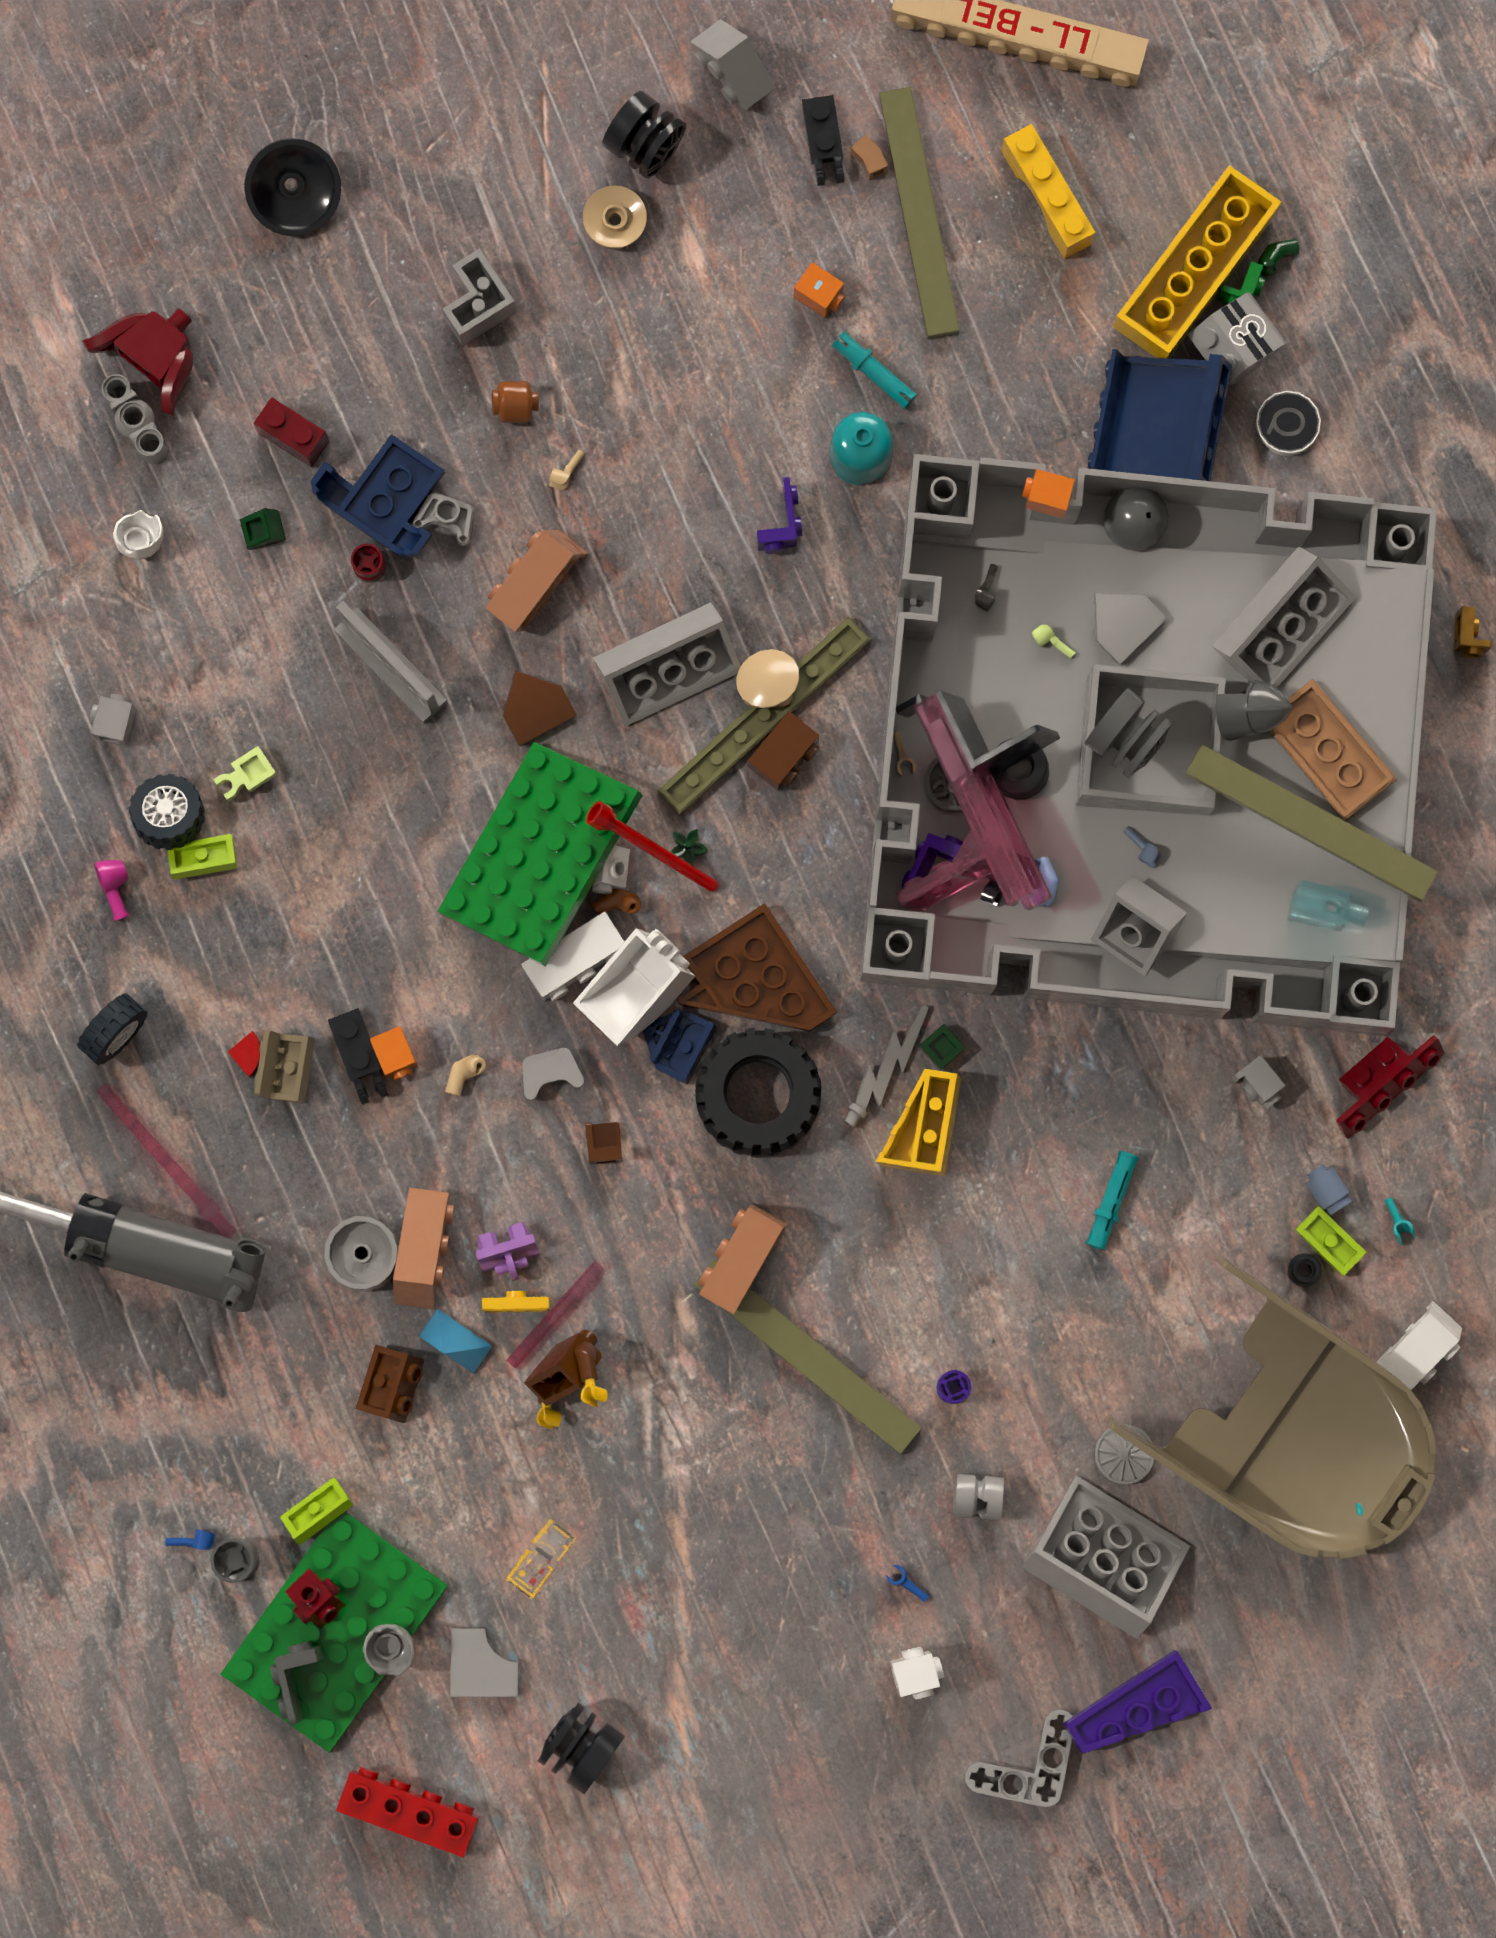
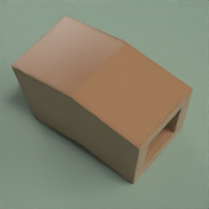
[851,135,888,180]

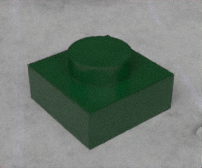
[919,1024,966,1071]

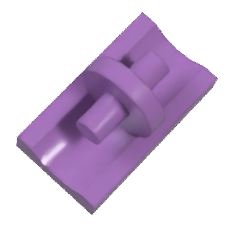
[475,1222,540,1281]

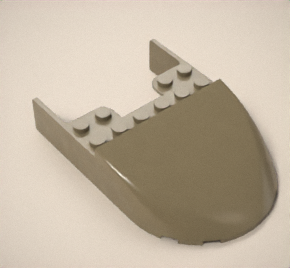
[1105,1254,1437,1559]

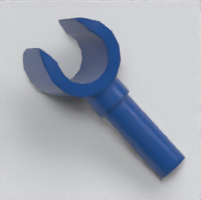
[165,1529,215,1550]
[886,1565,929,1602]

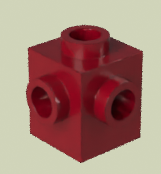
[285,1568,346,1629]

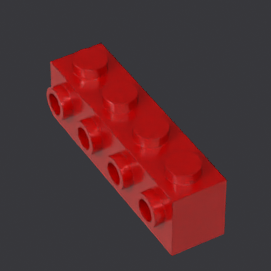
[336,1766,480,1858]

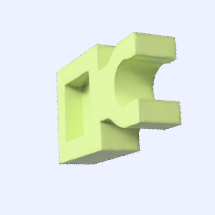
[213,746,277,802]

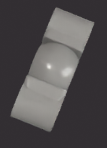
[101,374,168,464]

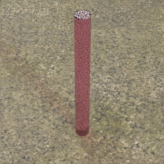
[506,1260,604,1369]

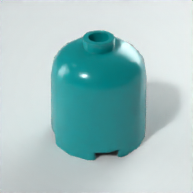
[828,412,893,486]

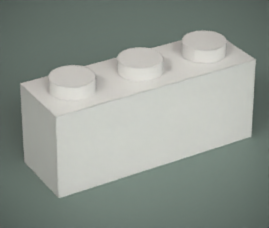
[521,912,624,1002]

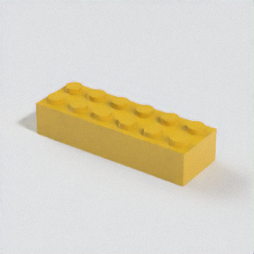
[1113,165,1282,358]

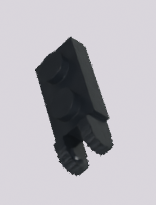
[802,95,845,186]
[328,1008,389,1105]

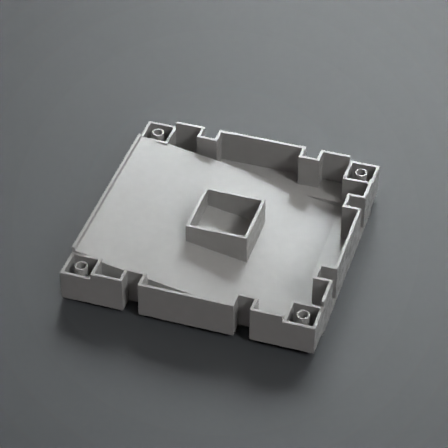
[859,454,1437,1036]

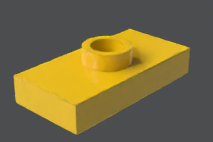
[482,1291,550,1313]

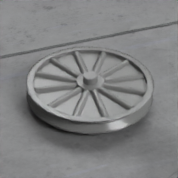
[1094,1424,1155,1485]

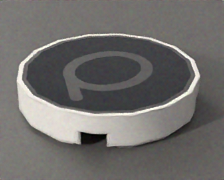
[1255,391,1321,456]

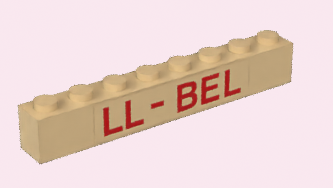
[890,0,1149,87]

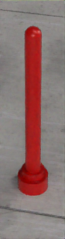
[586,801,719,892]

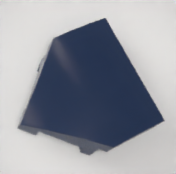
[642,1009,717,1085]

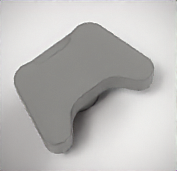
[412,493,475,548]
[522,1048,584,1101]

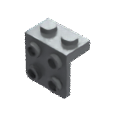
[271,1641,324,1725]

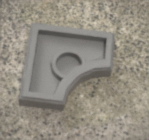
[450,1628,519,1697]

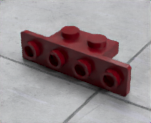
[1336,1035,1444,1139]

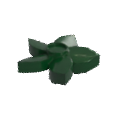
[671,829,708,865]

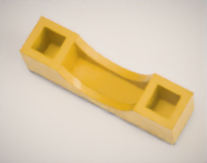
[1001,124,1096,259]

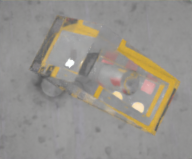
[505,1519,577,1600]

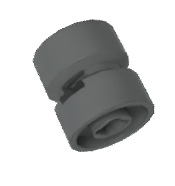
[210,1538,260,1583]

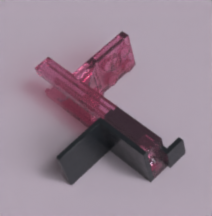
[896,690,1060,910]

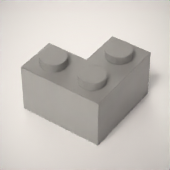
[690,19,776,110]
[442,248,517,346]

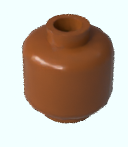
[492,381,539,423]

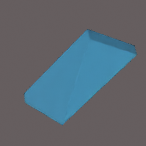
[419,1309,493,1374]

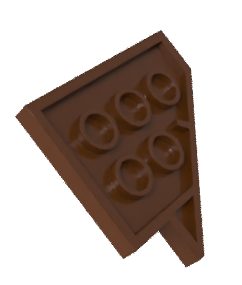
[677,903,837,1032]

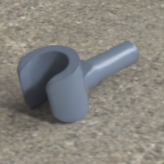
[1123,826,1161,868]

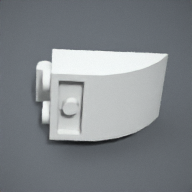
[573,928,695,1046]

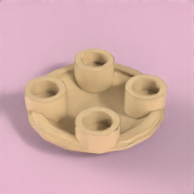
[736,649,799,708]

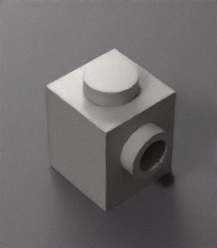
[90,694,137,747]

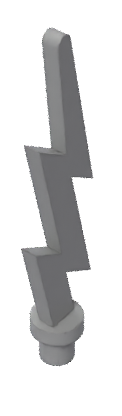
[843,1005,928,1128]

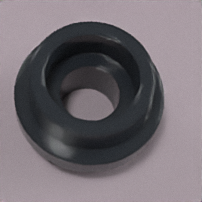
[1288,1253,1322,1287]

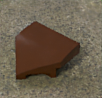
[503,670,577,746]

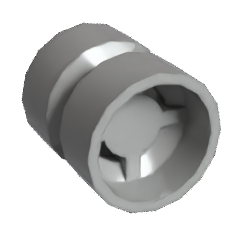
[953,1474,1004,1521]

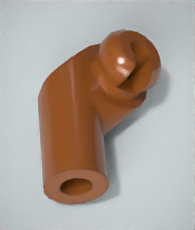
[591,888,641,915]

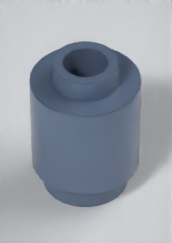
[1305,1164,1352,1215]

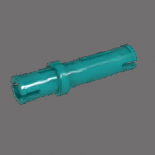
[831,331,917,410]
[1085,1151,1139,1251]

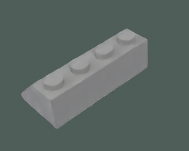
[1212,547,1356,688]
[593,602,741,727]

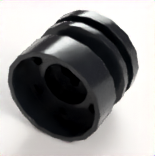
[602,91,686,178]
[537,1702,625,1795]

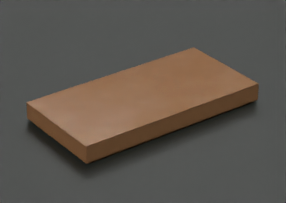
[1269,679,1397,822]

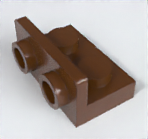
[355,1345,424,1423]

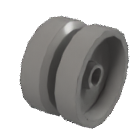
[324,1216,399,1292]

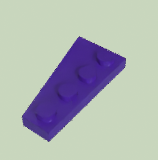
[1063,1650,1212,1754]

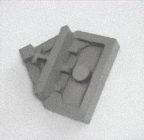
[1093,594,1167,664]

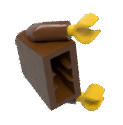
[524,1329,608,1429]

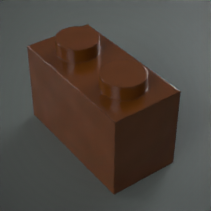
[747,711,820,791]

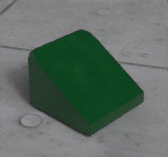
[240,508,286,550]

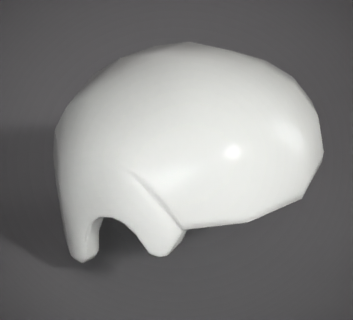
[113,510,164,559]

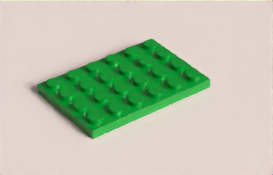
[437,742,643,967]
[220,1511,448,1753]

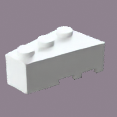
[1377,1301,1462,1390]

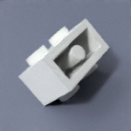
[889,1647,944,1700]

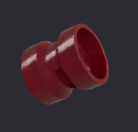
[351,543,386,583]

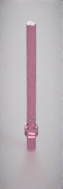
[96,1083,236,1238]

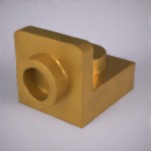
[1454,606,1492,658]

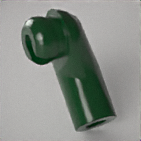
[1258,239,1299,276]

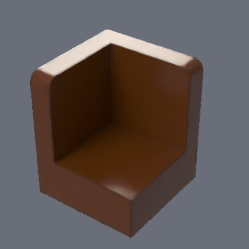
[585,1122,623,1165]

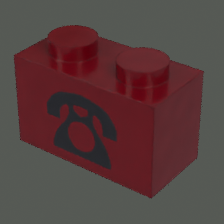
[253,397,329,468]

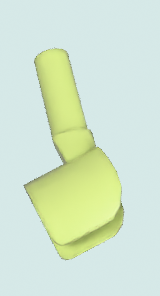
[1032,624,1076,659]

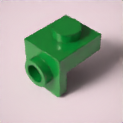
[1217,261,1265,306]

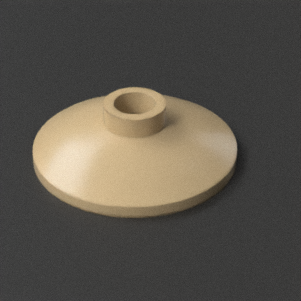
[583,186,647,249]

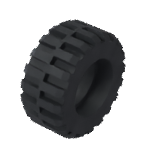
[695,1028,822,1158]

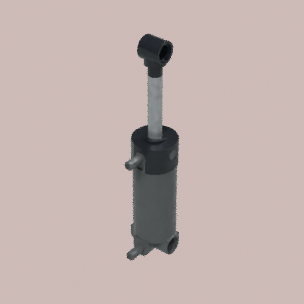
[0,1192,266,1312]

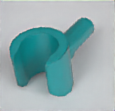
[1385,1197,1416,1245]

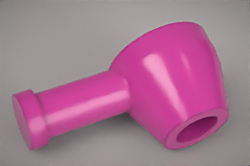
[94,860,130,922]

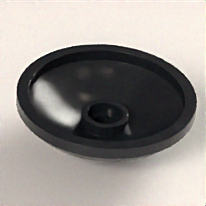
[244,138,341,236]

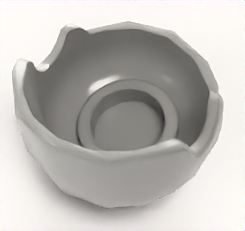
[363,1624,415,1676]

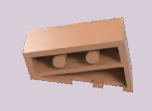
[485,530,589,632]
[393,1188,455,1310]
[698,1204,787,1314]

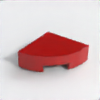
[228,1031,260,1078]

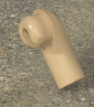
[445,1055,486,1097]

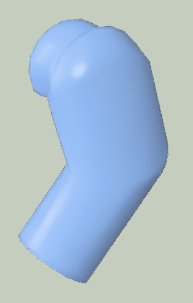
[1031,857,1059,907]

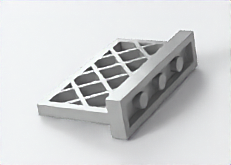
[334,601,448,724]

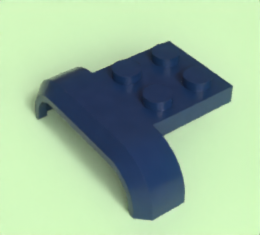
[311,434,445,558]

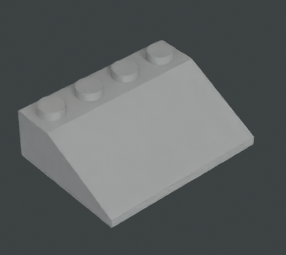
[1022,1476,1191,1639]

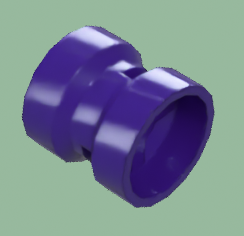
[936,1370,971,1404]

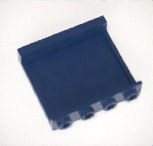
[1088,349,1232,481]

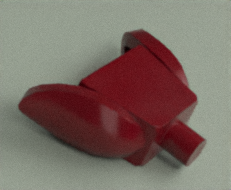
[82,308,193,416]

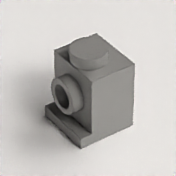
[1231,1055,1285,1109]

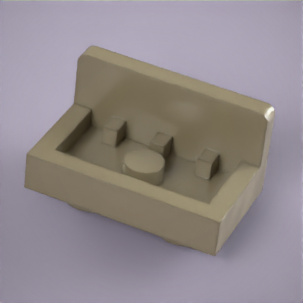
[254,1030,315,1104]

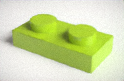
[167,834,238,880]
[1294,1206,1367,1277]
[280,1477,354,1546]

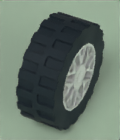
[129,774,205,850]
[77,993,148,1066]

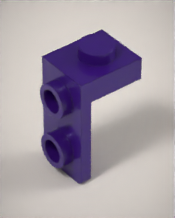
[757,476,803,554]
[902,833,971,902]

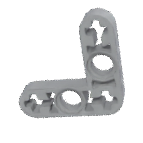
[964,1709,1072,1807]

